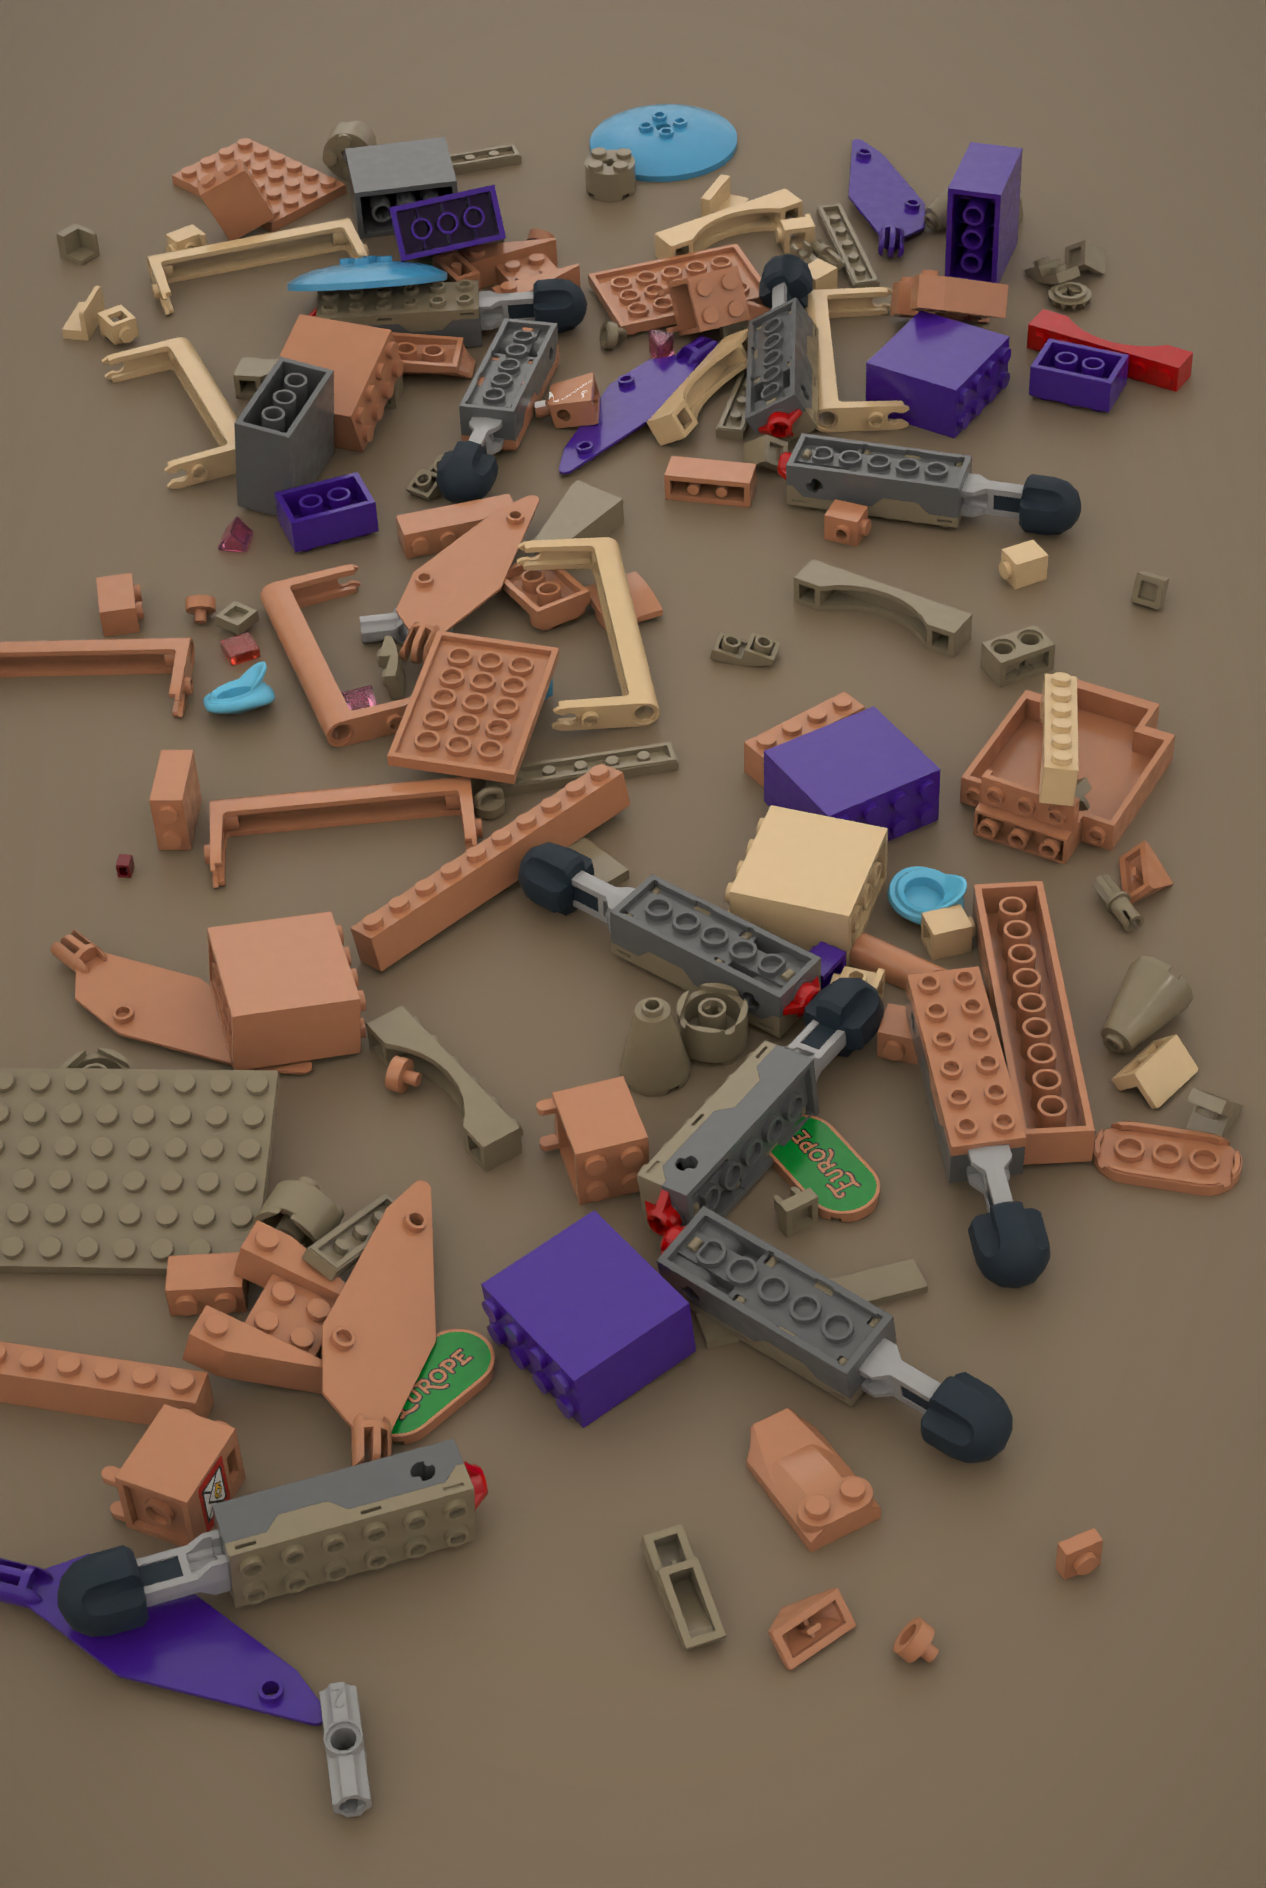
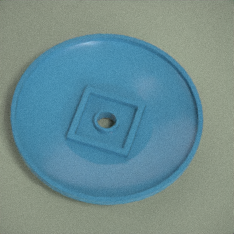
[590,104,737,182]
[287,255,448,291]

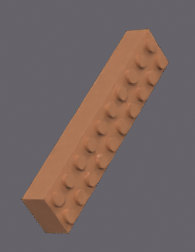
[972,881,1095,1165]

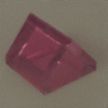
[649,330,674,359]
[218,516,254,552]
[341,685,377,710]

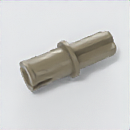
[810,239,846,272]
[1093,874,1144,932]

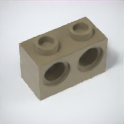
[980,624,1055,687]

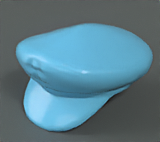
[203,661,276,714]
[887,866,967,925]

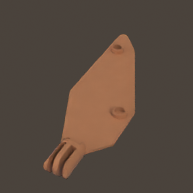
[396,495,539,664]
[50,930,313,1075]
[322,1180,436,1466]

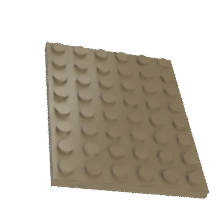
[0,1067,280,1275]

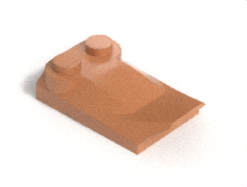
[392,332,476,379]
[502,554,591,631]
[746,1408,881,1553]

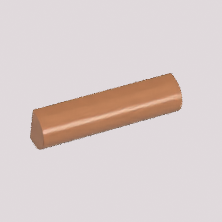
[850,933,987,994]

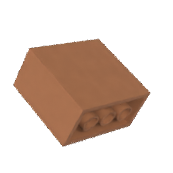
[278,314,404,453]
[207,911,366,1070]

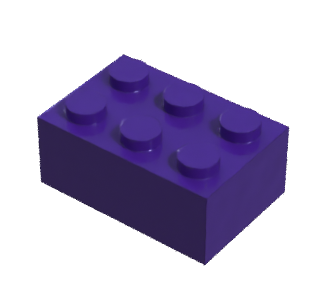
[1029,338,1129,412]
[274,472,379,553]

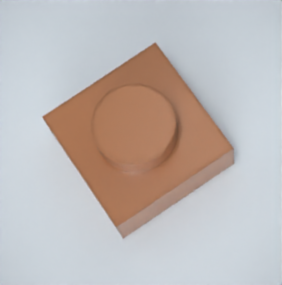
[1055,1528,1103,1580]

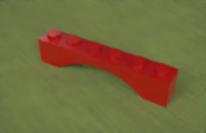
[1027,309,1193,392]

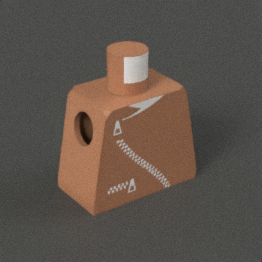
[534,372,601,429]

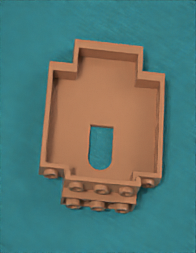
[960,679,1175,865]

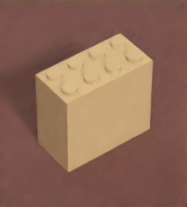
[725,805,888,967]

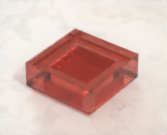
[220,632,261,665]

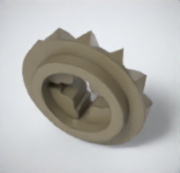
[1048,282,1092,311]

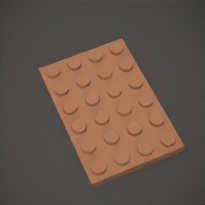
[172,138,347,232]
[588,243,762,335]
[387,630,559,784]

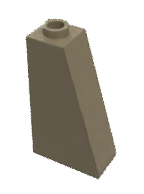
[534,480,624,570]

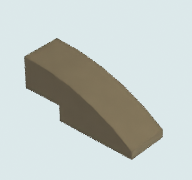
[640,1523,726,1651]

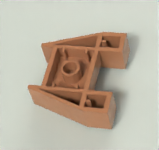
[460,238,581,294]
[890,270,1008,323]
[182,1220,345,1394]

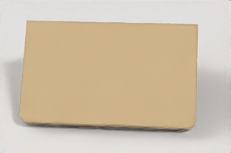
[701,174,748,217]
[62,286,105,341]
[1111,1034,1198,1109]

